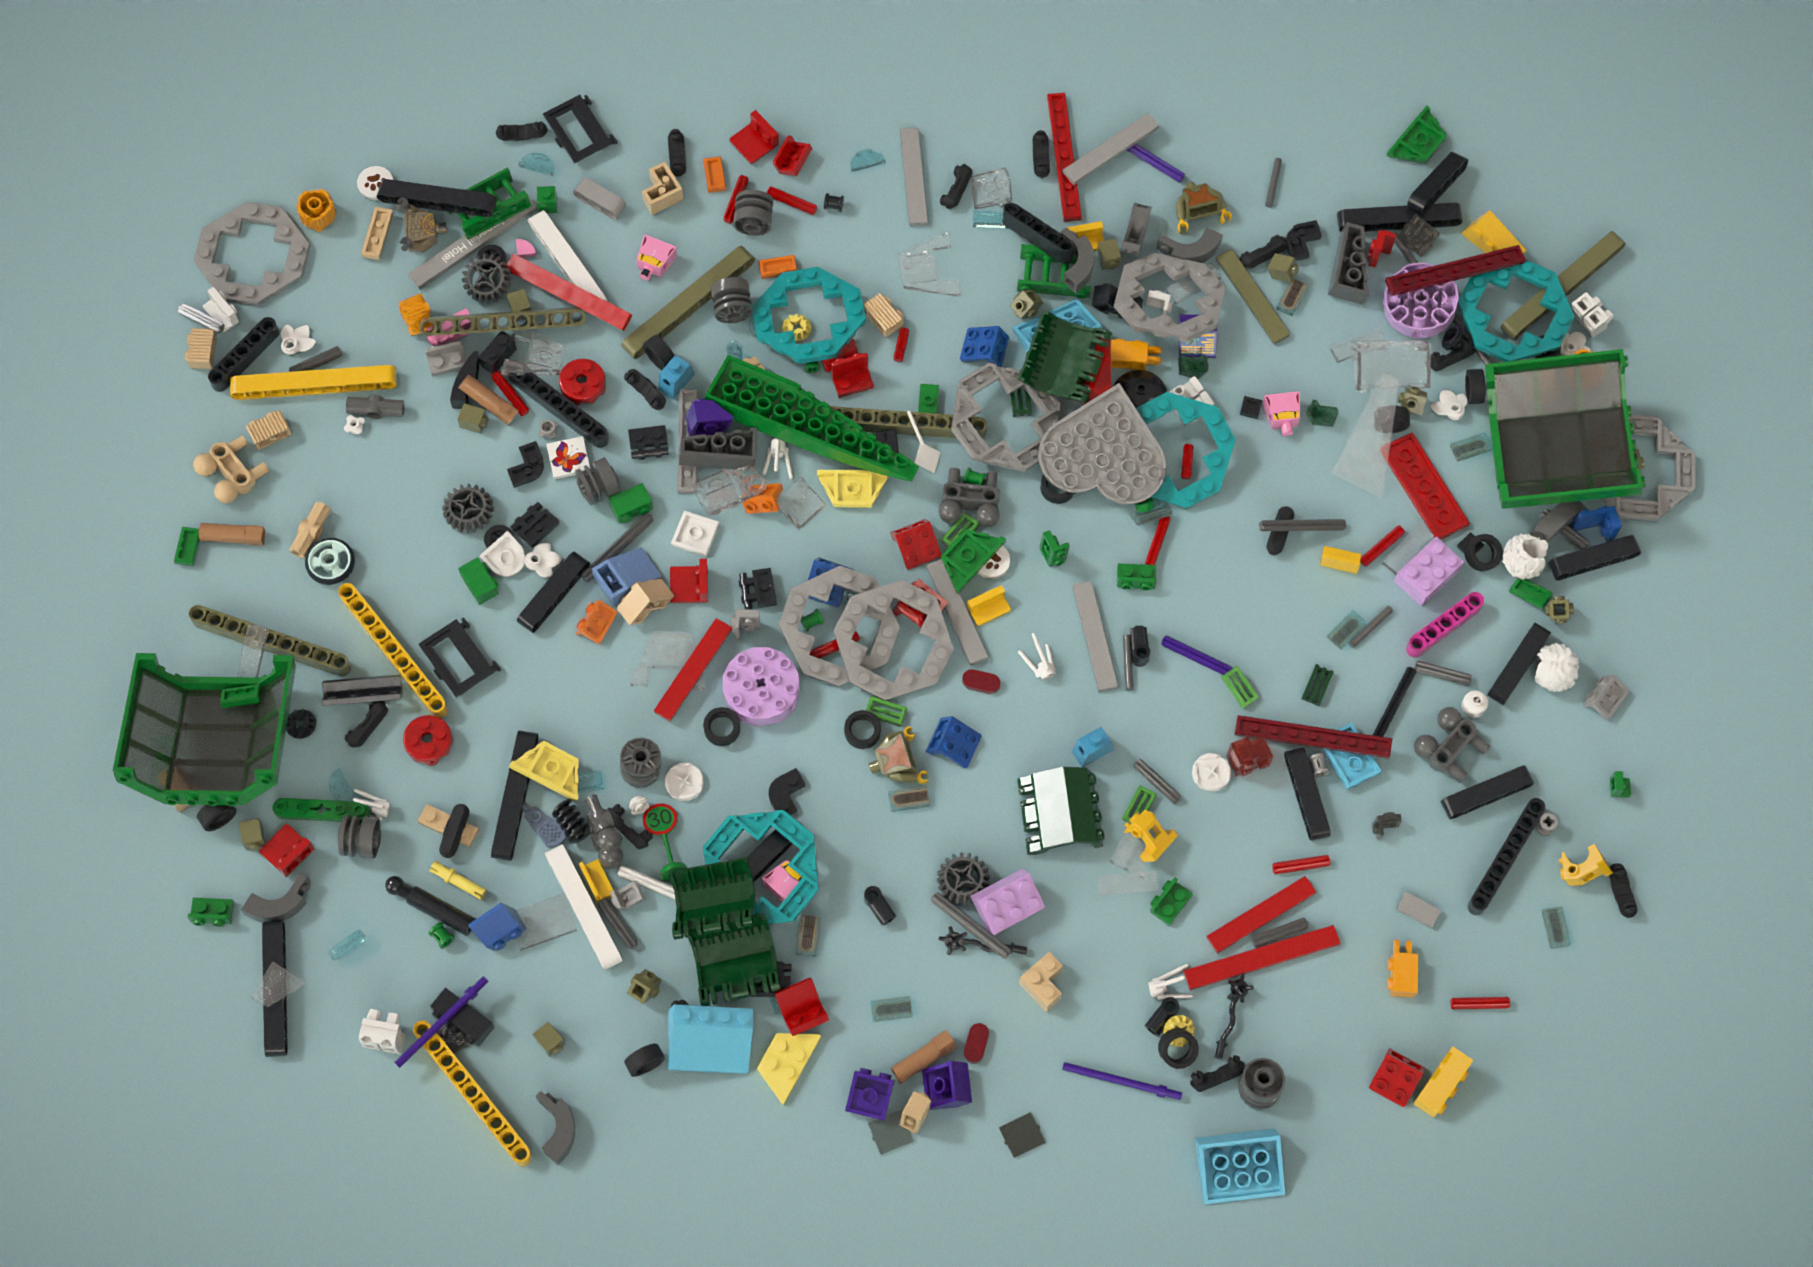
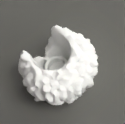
[1502,534,1548,580]
[1535,643,1579,692]

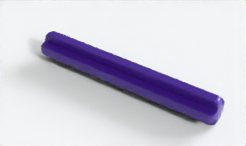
[1127,144,1185,182]
[1161,635,1233,675]

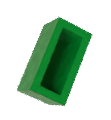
[608,483,653,524]
[458,557,499,605]

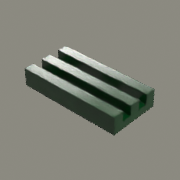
[1010,388,1032,417]
[1301,664,1334,706]

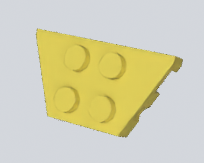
[817,470,889,508]
[509,741,579,802]
[757,1033,821,1105]

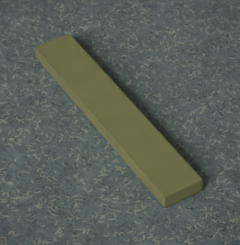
[1216,249,1290,344]

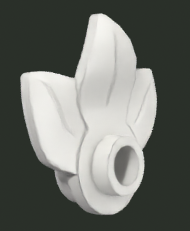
[280,324,316,355]
[1560,332,1591,356]
[1430,390,1468,420]
[524,543,563,578]

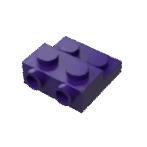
[845,1068,895,1121]

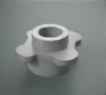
[538,420,558,439]

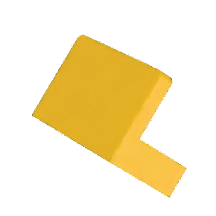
[1067,221,1104,251]
[1320,546,1361,574]
[967,585,1011,626]
[579,859,613,904]

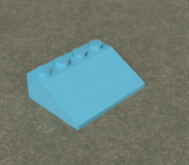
[1012,299,1102,353]
[668,1005,753,1074]
[1195,1128,1285,1204]

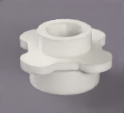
[344,415,365,434]
[629,796,649,815]

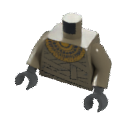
[396,197,447,253]

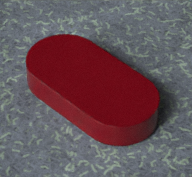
[962,669,1000,694]
[964,1023,989,1064]

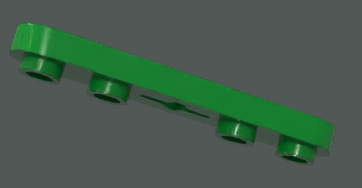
[272,798,371,823]

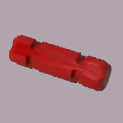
[894,327,910,362]
[1181,444,1194,480]

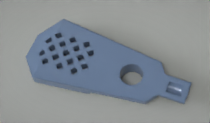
[522,802,566,847]

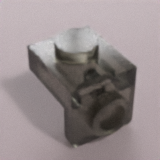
[1372,812,1402,840]

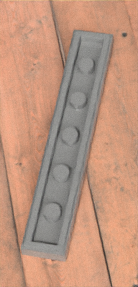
[1063,113,1159,185]
[900,128,928,226]
[678,389,698,494]
[926,559,988,666]
[1072,581,1118,692]

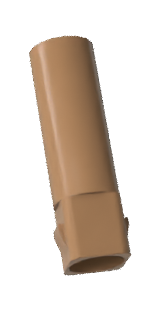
[458,374,519,425]
[199,523,266,546]
[891,1030,957,1084]

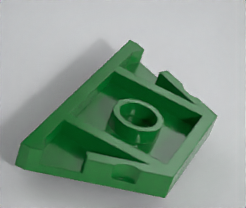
[1387,105,1447,164]
[941,529,1006,594]

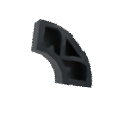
[1092,283,1143,319]

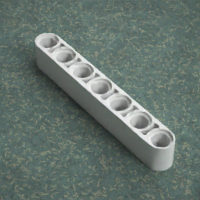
[527,210,608,302]
[545,844,622,970]

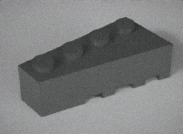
[1328,222,1369,304]
[679,427,757,471]

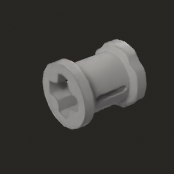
[1308,753,1330,778]
[1536,813,1558,836]

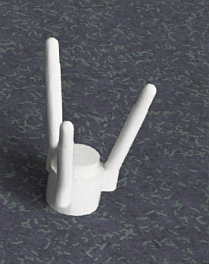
[763,439,793,480]
[1018,633,1056,680]
[353,789,391,821]
[1148,964,1193,1000]

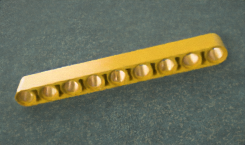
[230,365,397,400]
[338,583,448,718]
[413,1020,532,1167]

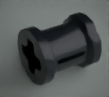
[824,193,844,212]

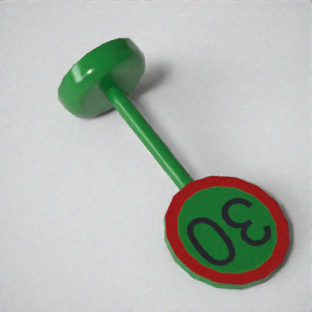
[643,803,687,881]

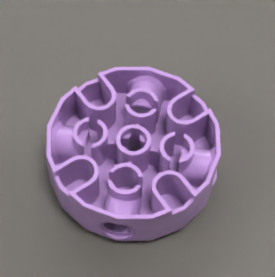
[1383,262,1459,339]
[723,647,800,726]

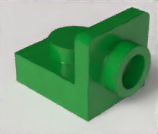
[1610,771,1631,798]

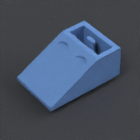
[592,547,662,607]

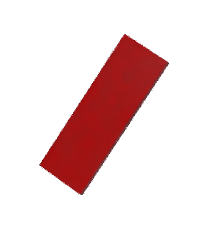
[1379,432,1470,540]

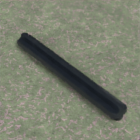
[1373,667,1417,737]

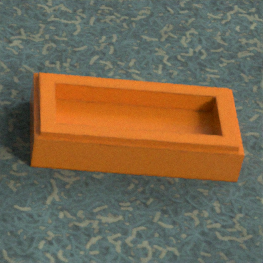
[703,156,726,193]
[758,255,797,279]

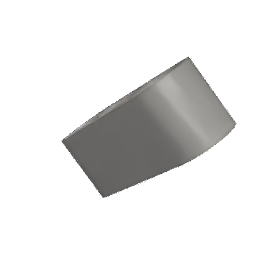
[573,178,626,219]

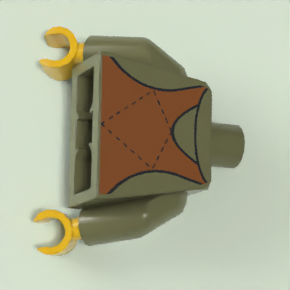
[1176,182,1232,234]
[869,726,928,784]

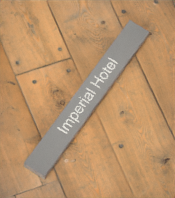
[408,196,538,290]

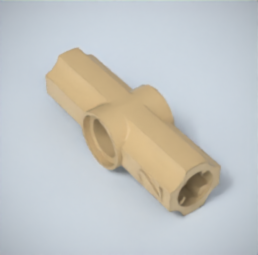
[289,502,331,558]

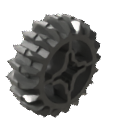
[462,254,512,304]
[442,483,494,534]
[937,852,990,906]

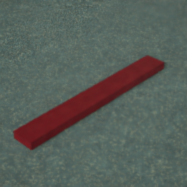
[1385,245,1526,296]
[1234,715,1393,759]

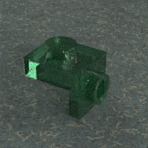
[1178,355,1208,379]
[1307,400,1339,427]

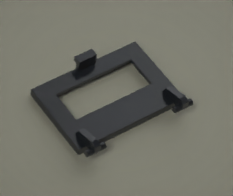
[543,94,618,164]
[418,617,501,698]

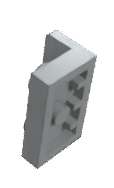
[425,341,466,377]
[731,609,760,639]
[1584,675,1630,720]

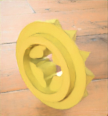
[782,313,812,341]
[1164,1015,1195,1047]

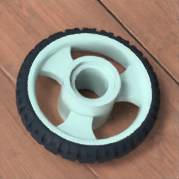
[305,538,355,585]

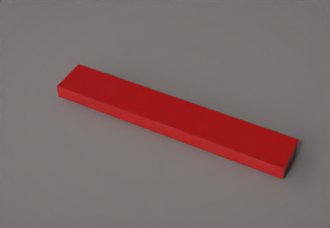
[654,618,732,722]
[1206,876,1316,954]

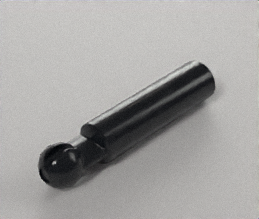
[385,876,476,936]

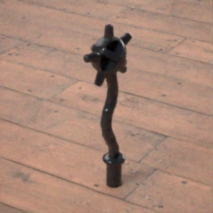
[938,926,1027,955]
[1214,974,1254,1060]

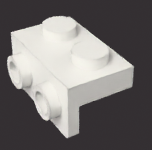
[203,287,239,332]

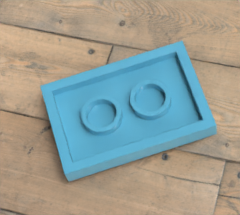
[1322,722,1381,790]

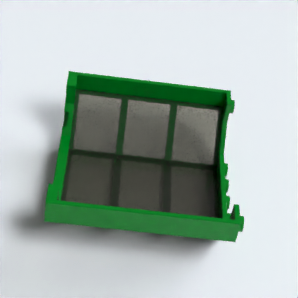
[1485,349,1646,509]
[113,653,296,806]

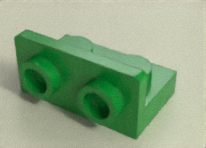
[1039,530,1070,567]
[1117,563,1156,591]
[1150,877,1193,926]
[187,897,234,927]

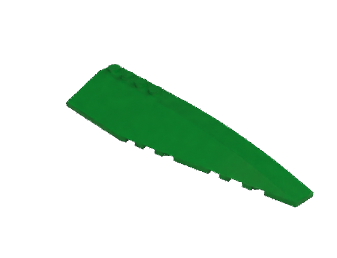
[704,355,919,482]

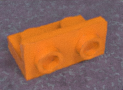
[740,483,783,514]
[575,600,618,645]

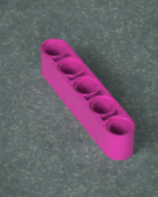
[1406,592,1484,657]

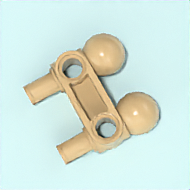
[193,435,269,504]

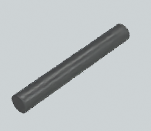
[1265,158,1282,208]
[1348,606,1393,648]
[1123,634,1133,691]

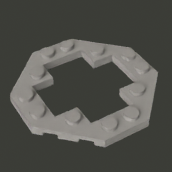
[193,202,310,306]
[1114,253,1226,342]
[951,363,1061,472]
[1581,415,1696,522]
[778,566,900,687]
[833,580,954,700]

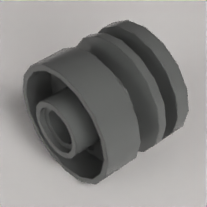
[733,190,774,236]
[711,277,753,323]
[575,457,620,506]
[620,737,661,788]
[338,815,381,859]
[1238,1058,1285,1110]

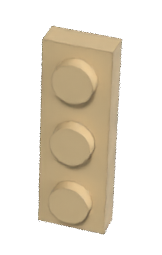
[361,207,394,260]
[417,804,479,847]

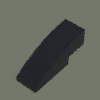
[450,351,480,409]

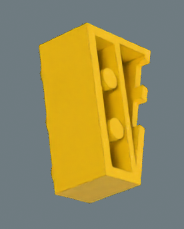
[1461,210,1526,253]
[1413,1046,1473,1118]

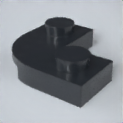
[1286,220,1322,261]
[507,441,544,488]
[769,768,806,815]

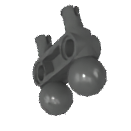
[938,468,1000,527]
[1414,707,1491,783]
[585,794,623,869]

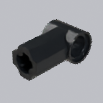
[1130,625,1150,667]
[864,886,896,926]
[1144,997,1179,1037]

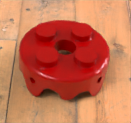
[559,358,606,406]
[403,715,454,766]

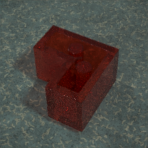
[1226,736,1273,777]

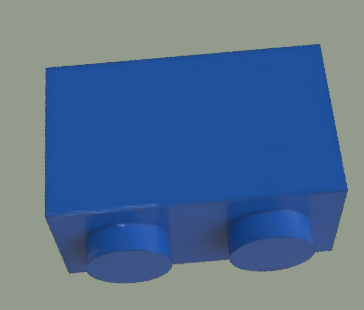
[469,902,527,951]

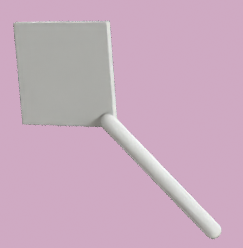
[907,411,940,473]

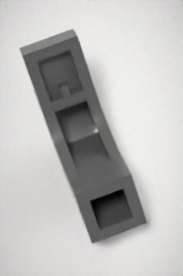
[1121,203,1152,256]
[1061,227,1094,294]
[1156,228,1223,263]
[1530,501,1587,543]
[241,873,310,922]
[535,1091,575,1166]

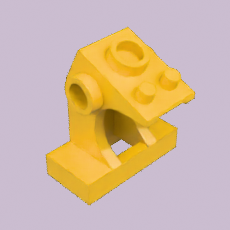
[1123,809,1178,862]
[1559,844,1612,886]

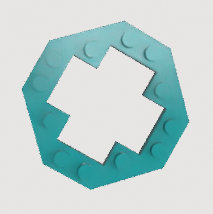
[1457,260,1575,362]
[752,267,866,364]
[1136,392,1236,509]
[703,810,819,925]

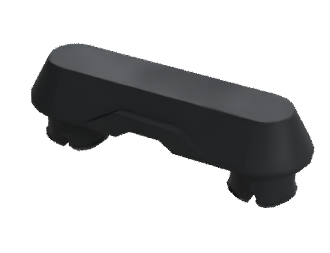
[496,121,548,141]
[668,129,686,177]
[1032,130,1050,178]
[940,164,972,209]
[1240,235,1287,268]
[1428,337,1475,371]
[624,369,666,410]
[1266,506,1294,555]
[345,701,388,747]
[439,804,470,858]
[607,804,653,850]
[1609,863,1637,918]
[1190,1055,1245,1092]

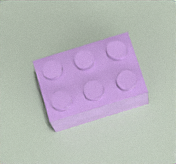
[1394,536,1464,607]
[971,869,1045,935]

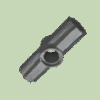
[346,395,405,419]

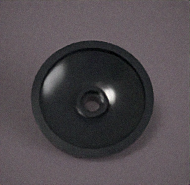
[1113,370,1167,408]

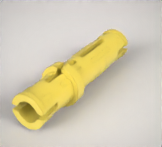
[429,861,487,900]

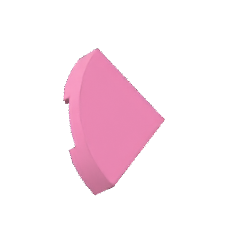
[516,239,536,258]

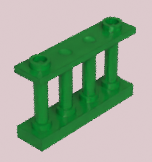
[448,167,531,240]
[1017,244,1094,299]

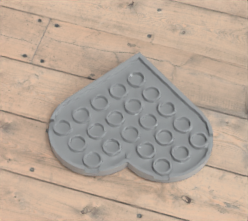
[1038,383,1166,505]

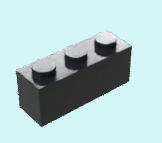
[430,987,495,1046]

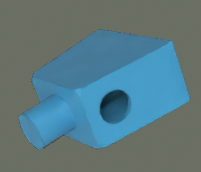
[658,355,695,399]
[1072,727,1114,767]

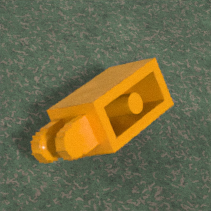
[1111,338,1162,370]
[1387,939,1418,998]

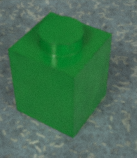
[537,186,557,213]

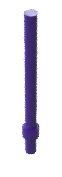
[394,976,489,1068]
[1062,1062,1183,1100]

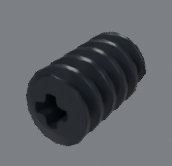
[552,799,590,843]

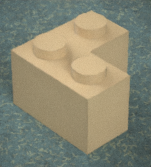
[642,161,684,215]
[617,579,674,625]
[1019,951,1063,1012]

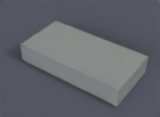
[1396,892,1441,929]

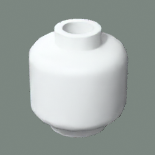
[1461,690,1488,718]

